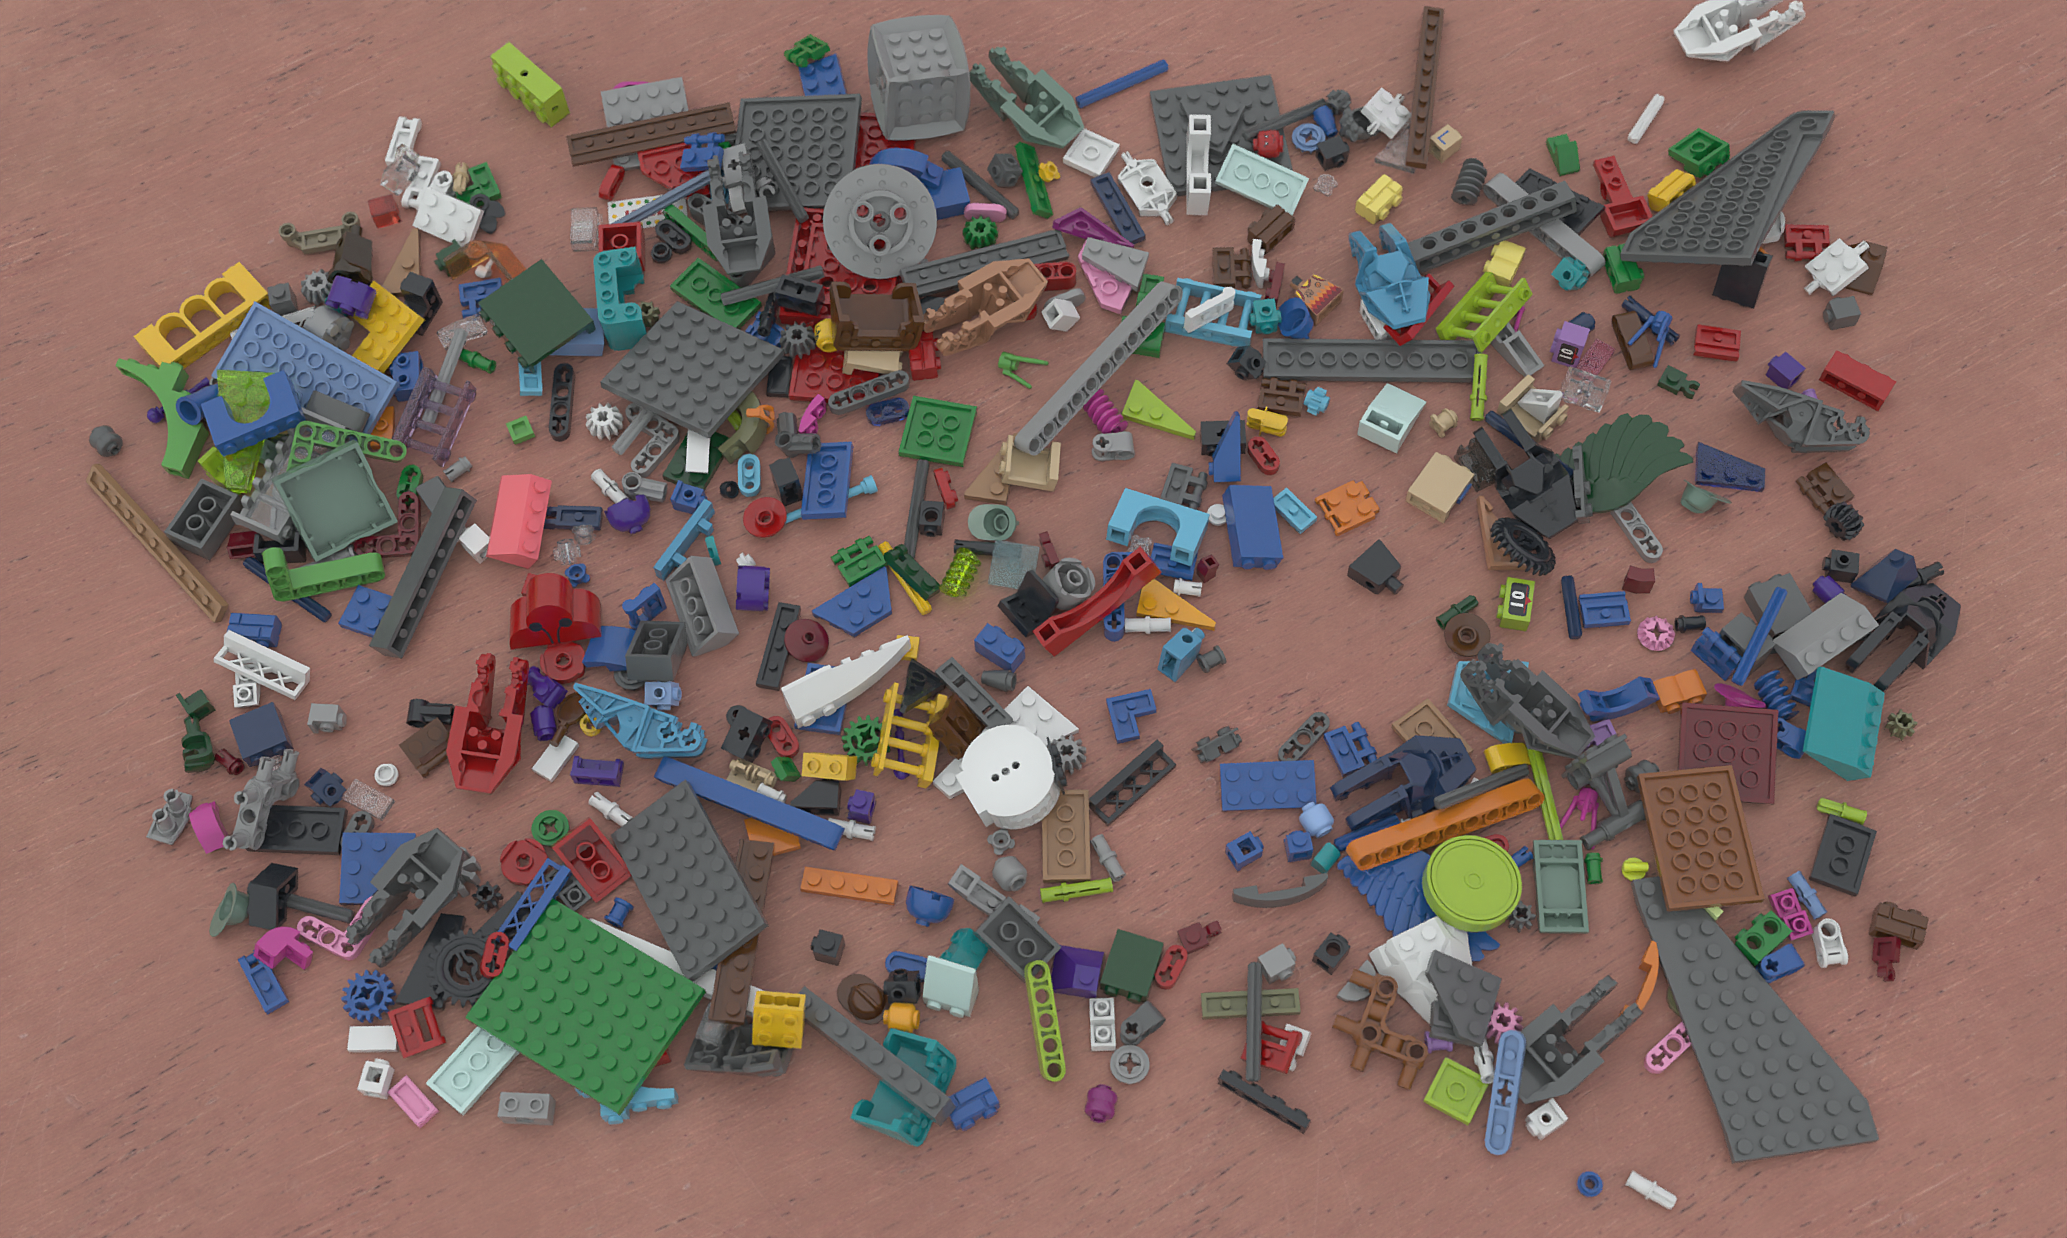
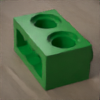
[1734,910,1792,968]

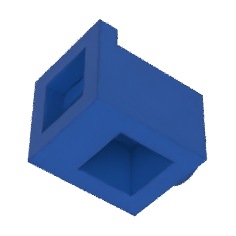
[670,480,707,514]
[1283,830,1313,862]
[1225,831,1264,872]

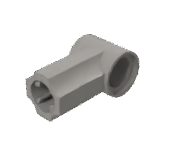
[622,472,668,503]

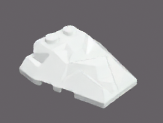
[1369,916,1472,1025]

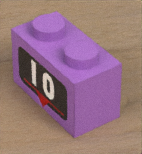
[1550,321,1590,369]

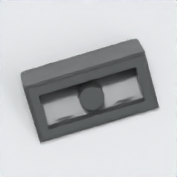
[415,476,446,513]

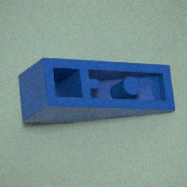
[1208,411,1241,482]

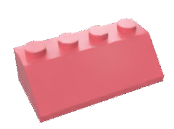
[486,474,552,569]

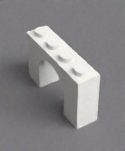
[1186,115,1211,215]

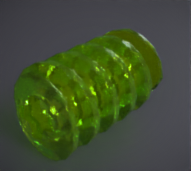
[939,547,981,597]

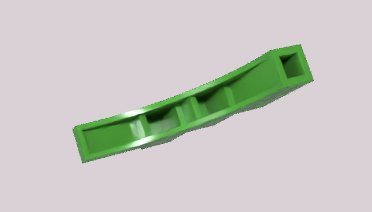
[115,358,209,479]

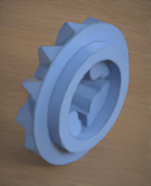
[1292,123,1325,153]

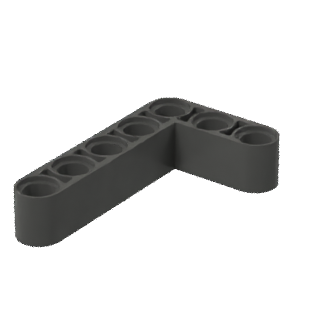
[688,194,776,288]

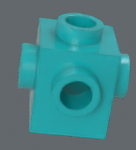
[1551,257,1590,291]
[1249,298,1281,334]

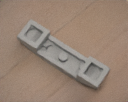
[948,864,1040,923]

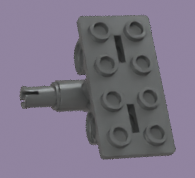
[1561,734,1646,850]

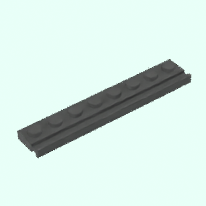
[899,230,1070,298]

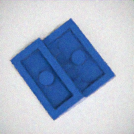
[582,626,636,671]

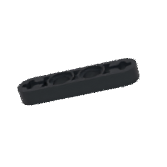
[549,363,575,442]

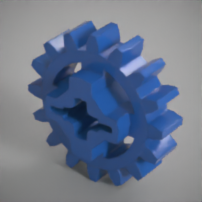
[341,970,396,1023]

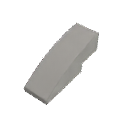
[1491,322,1544,377]

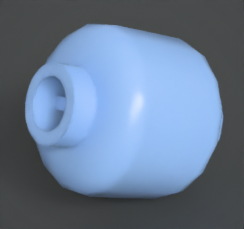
[1299,802,1334,839]

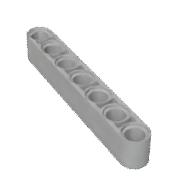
[1483,173,1606,279]

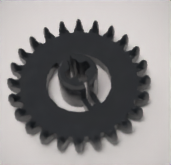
[1490,517,1556,576]
[426,928,507,1008]

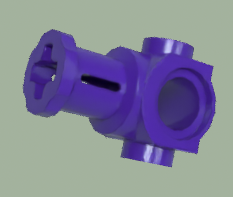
[528,666,568,709]

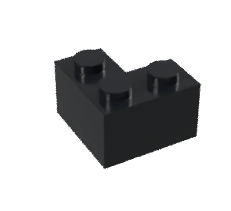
[400,272,443,336]
[247,863,298,930]

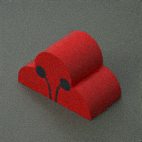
[509,573,602,650]

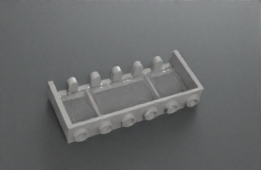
[230,407,350,545]

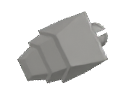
[146,789,193,845]

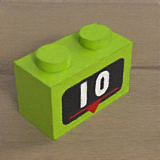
[1496,577,1535,631]

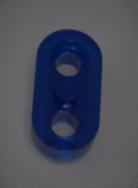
[866,397,909,426]

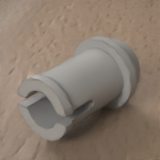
[443,456,473,482]

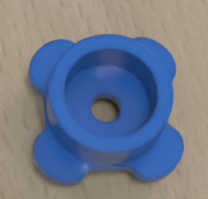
[565,563,590,588]

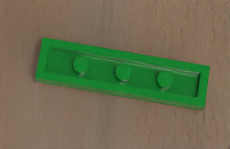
[1015,142,1053,219]

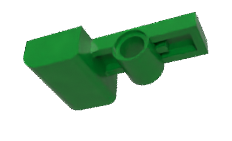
[1121,274,1165,358]

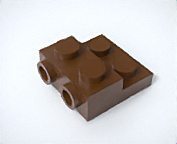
[928,693,985,760]

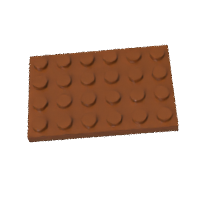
[1637,765,1765,912]

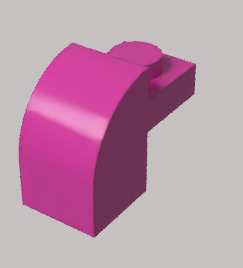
[189,801,228,854]
[253,927,313,970]

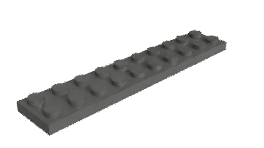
[1263,338,1481,383]

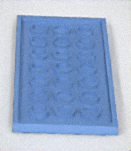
[211,301,400,443]

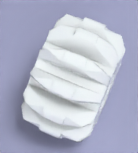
[586,403,623,440]

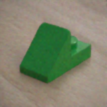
[1546,134,1580,176]

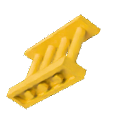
[871,682,947,789]

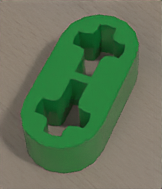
[396,465,423,506]

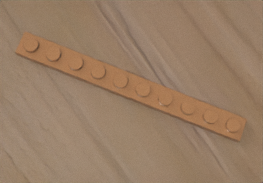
[86,464,229,623]

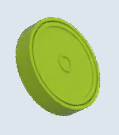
[1422,835,1522,932]

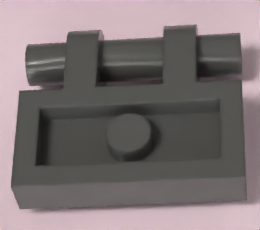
[1160,463,1208,510]

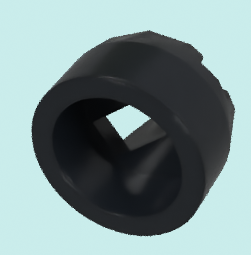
[719,481,739,499]

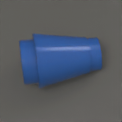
[1313,106,1338,138]

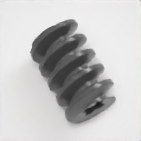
[1451,158,1488,205]

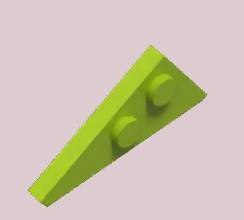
[1122,380,1196,440]

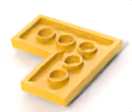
[352,281,424,373]

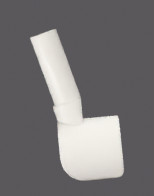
[475,253,498,278]

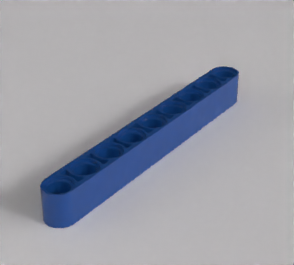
[654,756,845,851]

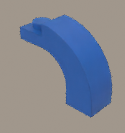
[869,148,943,189]
[1578,676,1660,721]

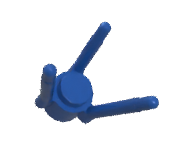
[1628,311,1673,368]

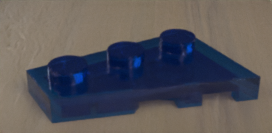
[1695,442,1765,492]

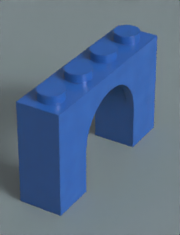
[201,370,306,457]

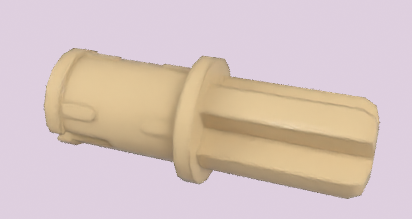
[452,162,469,194]

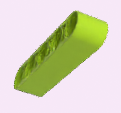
[1024,960,1066,1081]

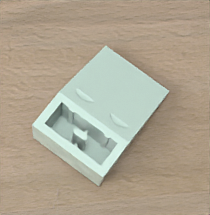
[1357,383,1426,454]

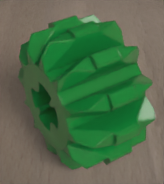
[962,215,998,250]

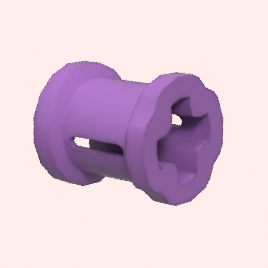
[1424,1031,1453,1054]

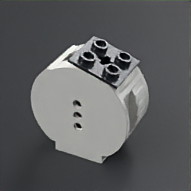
[955,725,1068,829]

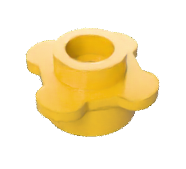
[1039,161,1060,182]

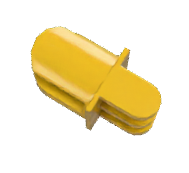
[1246,406,1288,437]

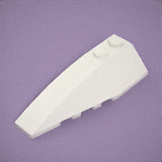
[781,635,911,728]

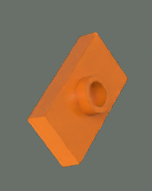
[370,406,395,450]

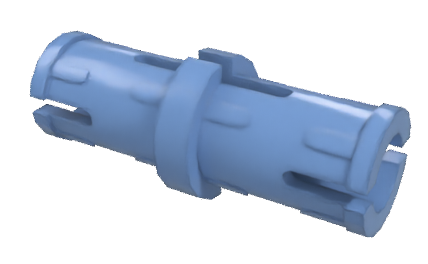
[1787,871,1828,920]

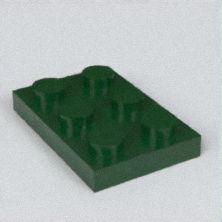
[662,432,730,491]

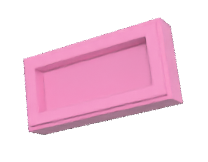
[387,1075,439,1128]

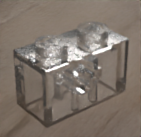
[1559,366,1611,413]

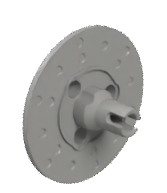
[823,164,937,279]

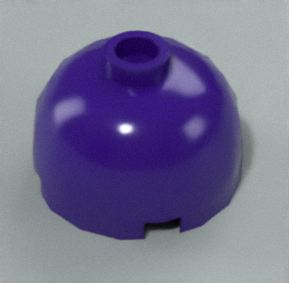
[604,494,651,534]

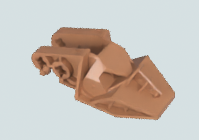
[923,258,1048,356]

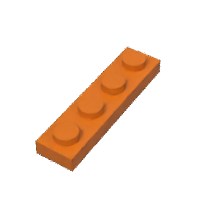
[800,867,899,906]

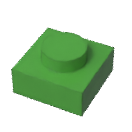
[506,416,535,445]

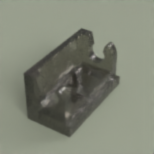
[1454,437,1495,492]

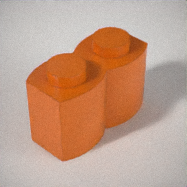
[1653,669,1707,714]

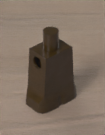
[327,225,373,286]

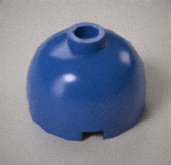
[906,885,955,927]

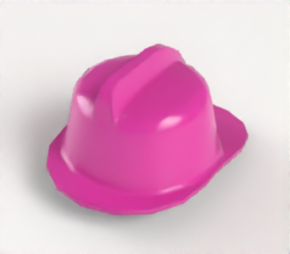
[1714,683,1766,708]

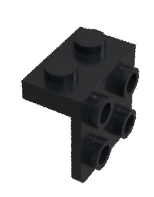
[998,570,1059,638]

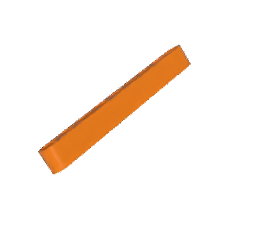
[1346,778,1545,871]

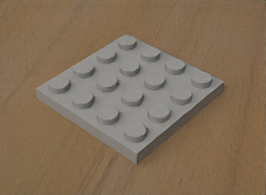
[601,77,689,171]

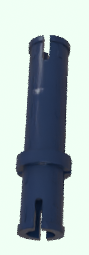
[1621,296,1680,346]

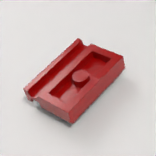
[1693,324,1741,362]

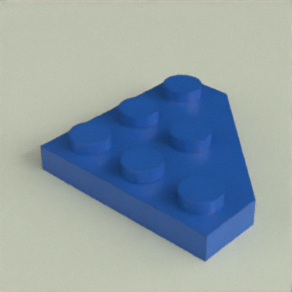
[339,833,416,904]

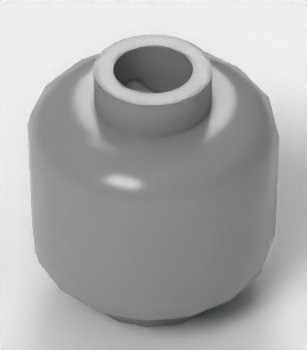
[992,856,1027,891]

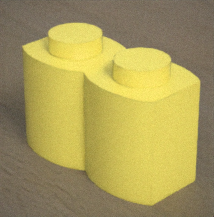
[1483,240,1526,287]

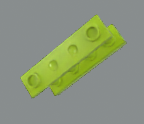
[1435,272,1533,353]

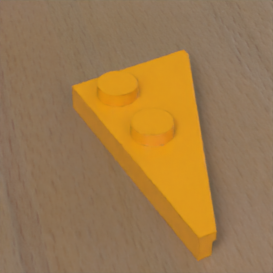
[1136,579,1216,631]

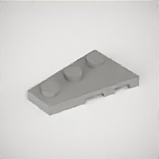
[1082,237,1149,291]

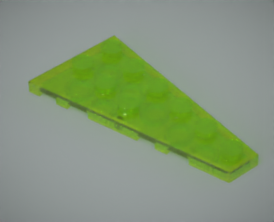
[217,369,275,493]

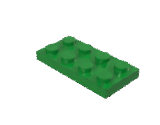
[670,258,762,330]

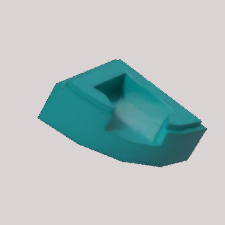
[705,535,721,566]

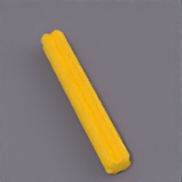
[878,541,932,615]

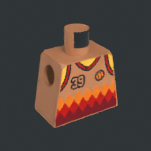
[1290,274,1344,327]

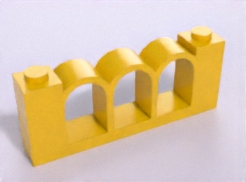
[134,262,271,369]

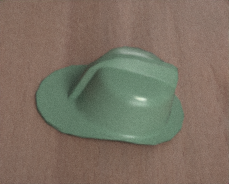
[1680,479,1732,513]
[968,504,1019,541]
[209,883,249,937]

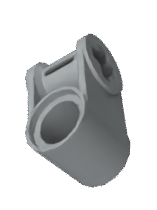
[1092,431,1135,461]

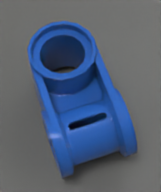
[1777,718,1806,759]
[1755,943,1805,984]

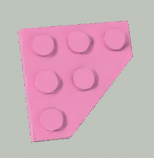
[1078,240,1133,315]

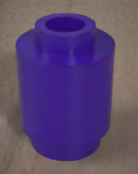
[1812,575,1847,603]
[530,705,557,741]

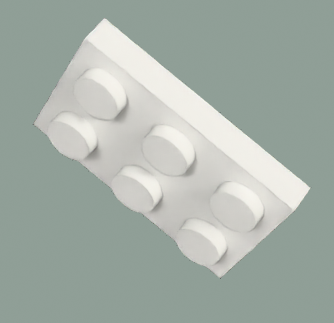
[413,187,484,250]

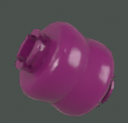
[1084,1084,1118,1123]

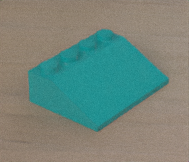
[1803,666,1885,781]

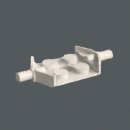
[1118,151,1177,225]

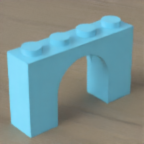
[1106,488,1210,566]

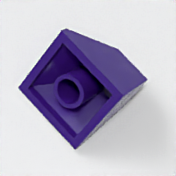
[1051,945,1104,999]

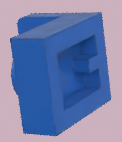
[1690,583,1724,613]

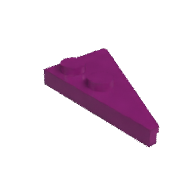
[1052,207,1134,248]

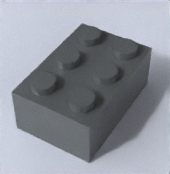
[164,478,244,561]
[625,621,688,682]
[973,896,1061,983]

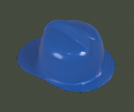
[1278,297,1314,339]

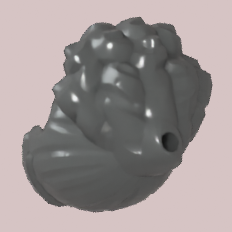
[1339,106,1381,142]

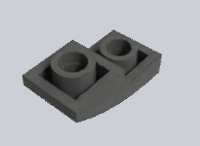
[544,863,592,911]

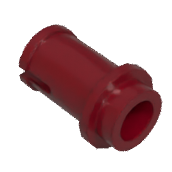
[215,748,245,775]

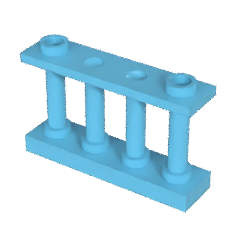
[1165,278,1261,347]

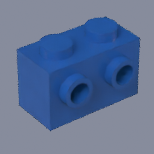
[389,351,425,402]
[974,623,1025,673]

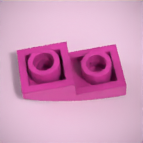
[799,394,827,434]
[1768,888,1814,941]

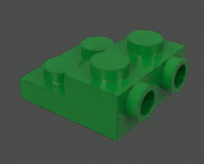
[1668,128,1730,178]

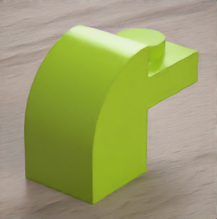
[197,446,251,495]

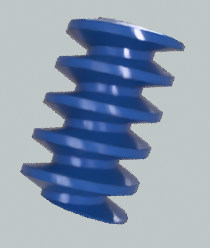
[1754,670,1800,721]

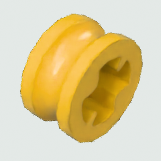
[580,714,602,737]

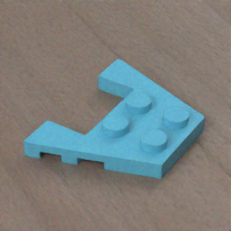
[1447,661,1529,744]

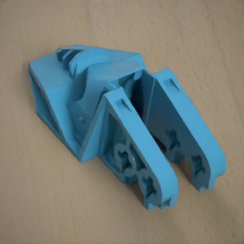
[1348,223,1430,329]
[573,683,708,759]

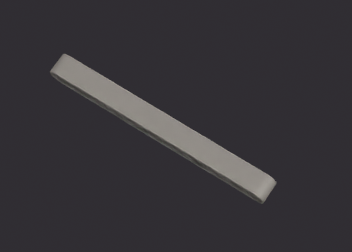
[1014,281,1183,456]

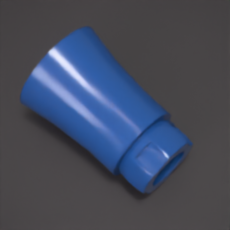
[176,384,227,425]

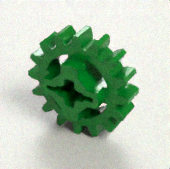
[842,715,892,766]

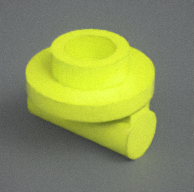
[1622,858,1649,881]

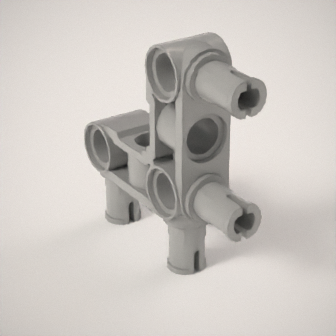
[223,749,300,850]

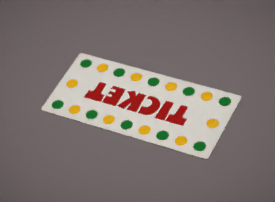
[608,195,688,228]

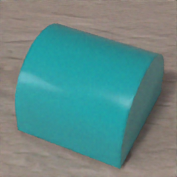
[1311,842,1341,874]

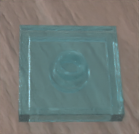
[988,539,1040,589]

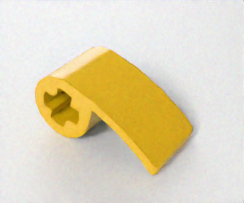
[1484,743,1530,774]

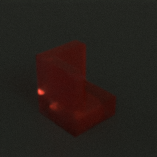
[368,194,402,228]

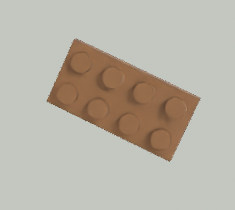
[1042,789,1091,883]

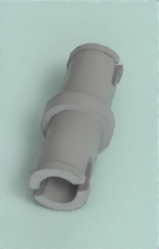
[1090,834,1126,882]

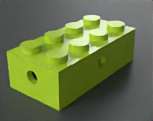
[490,42,570,128]

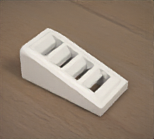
[1359,300,1392,340]

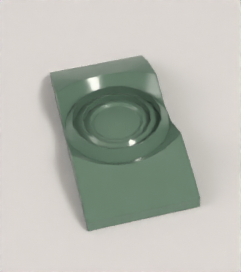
[1533,840,1589,934]

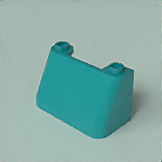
[850,1028,957,1147]

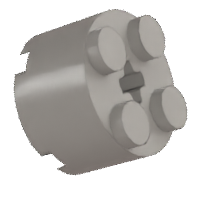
[303,305,354,351]
[1042,558,1095,610]

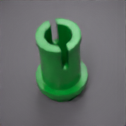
[1584,853,1603,884]

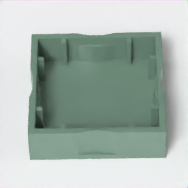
[271,440,398,562]

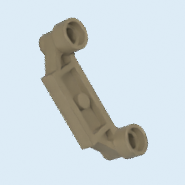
[279,212,360,254]

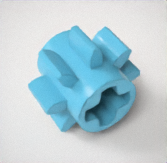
[1304,387,1330,415]

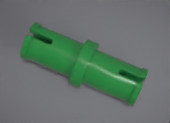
[459,348,496,374]

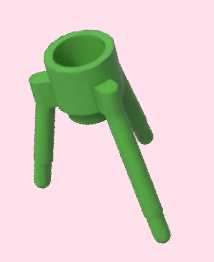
[998,351,1049,389]

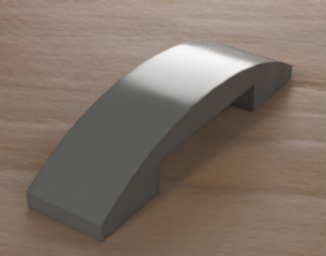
[1232,873,1328,908]

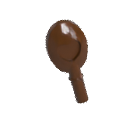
[550,692,589,747]

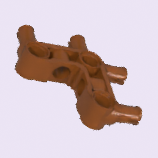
[1332,969,1428,1090]

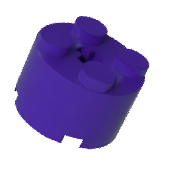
[325,276,376,320]
[736,565,770,612]

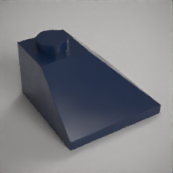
[1850,549,1918,604]

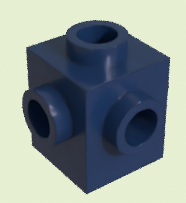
[304,768,346,807]

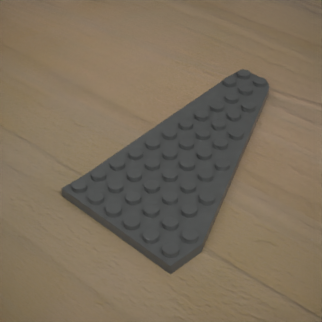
[1620,110,1835,266]
[1631,876,1879,1164]

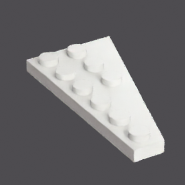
[933,686,1079,799]

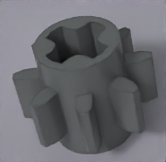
[1326,89,1351,115]
[1508,900,1536,933]

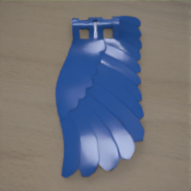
[1337,850,1500,962]

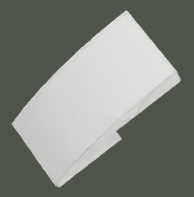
[1251,239,1270,288]
[686,429,710,473]
[233,663,261,708]
[1089,998,1116,1051]

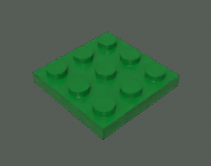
[898,396,977,467]

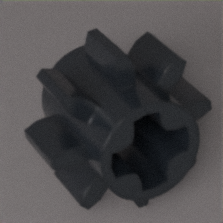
[472,881,504,913]

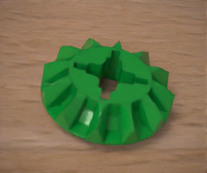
[531,810,570,847]

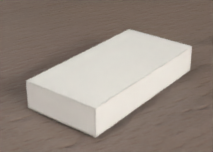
[532,735,579,782]
[347,1026,399,1052]

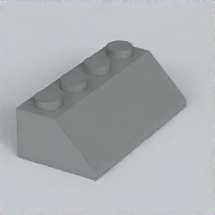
[665,556,739,657]
[1773,593,1879,680]

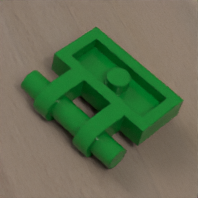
[784,34,831,68]
[830,536,888,587]

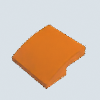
[744,818,801,856]

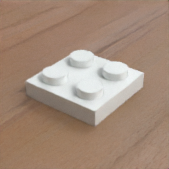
[1063,129,1120,178]

